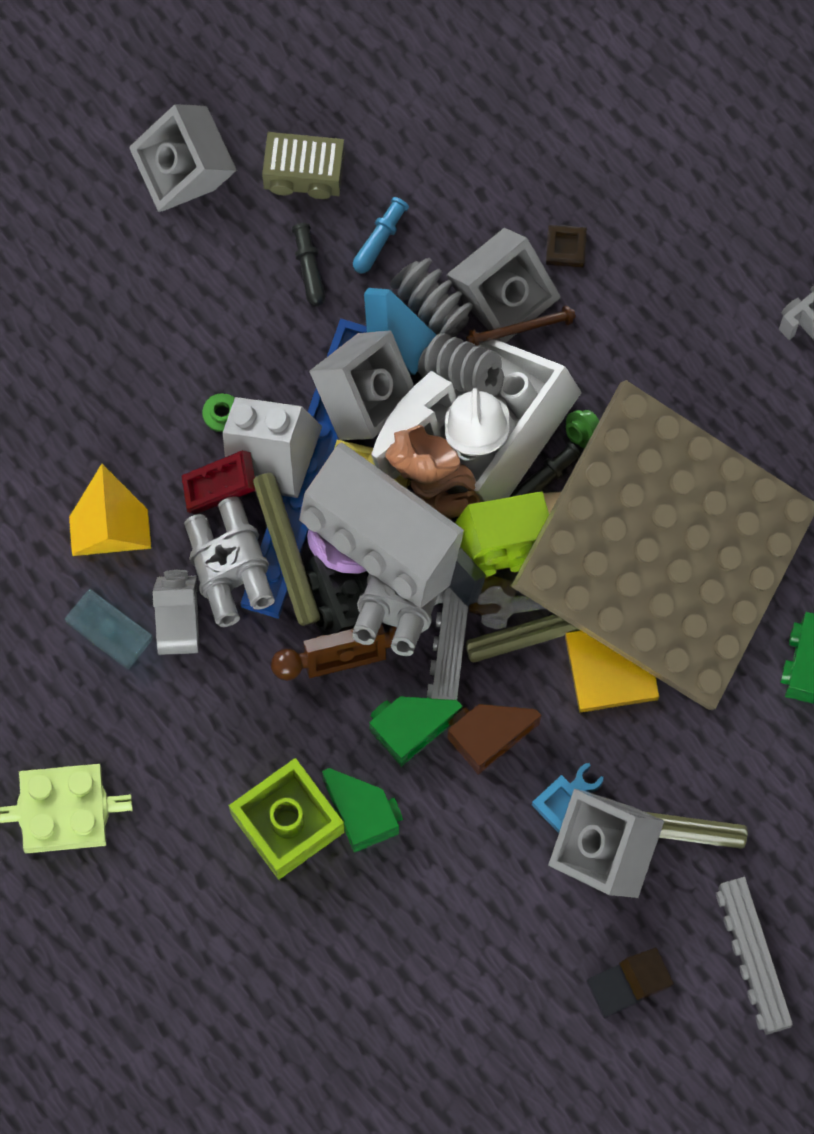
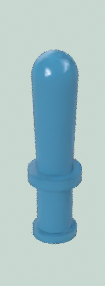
[353,197,409,274]

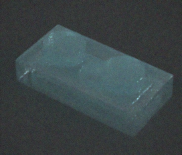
[64,589,153,670]

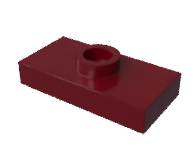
[181,450,255,514]

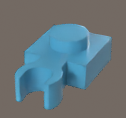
[532,763,604,833]

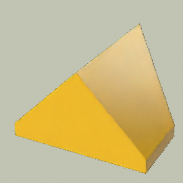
[69,464,151,556]

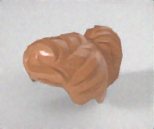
[385,425,476,499]

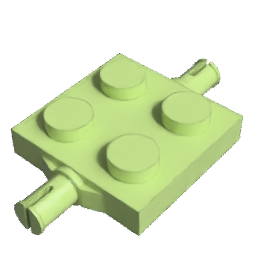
[0,764,133,854]

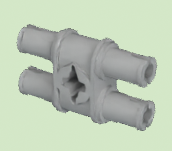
[184,496,274,627]
[352,574,441,656]

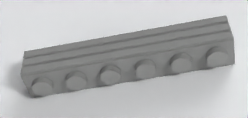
[427,587,468,700]
[716,877,793,1035]

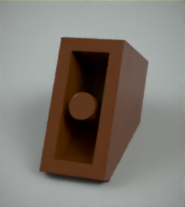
[447,704,541,775]

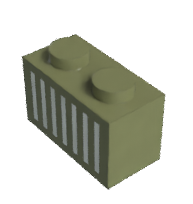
[262,132,345,199]

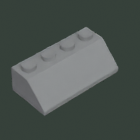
[299,442,464,609]

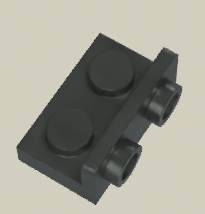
[304,555,368,635]

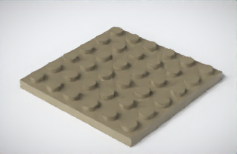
[511,380,814,710]

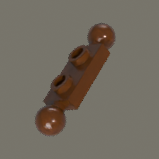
[271,624,397,681]

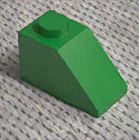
[369,696,462,767]
[322,768,403,853]

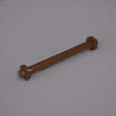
[466,306,576,346]

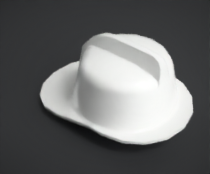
[445,388,509,456]

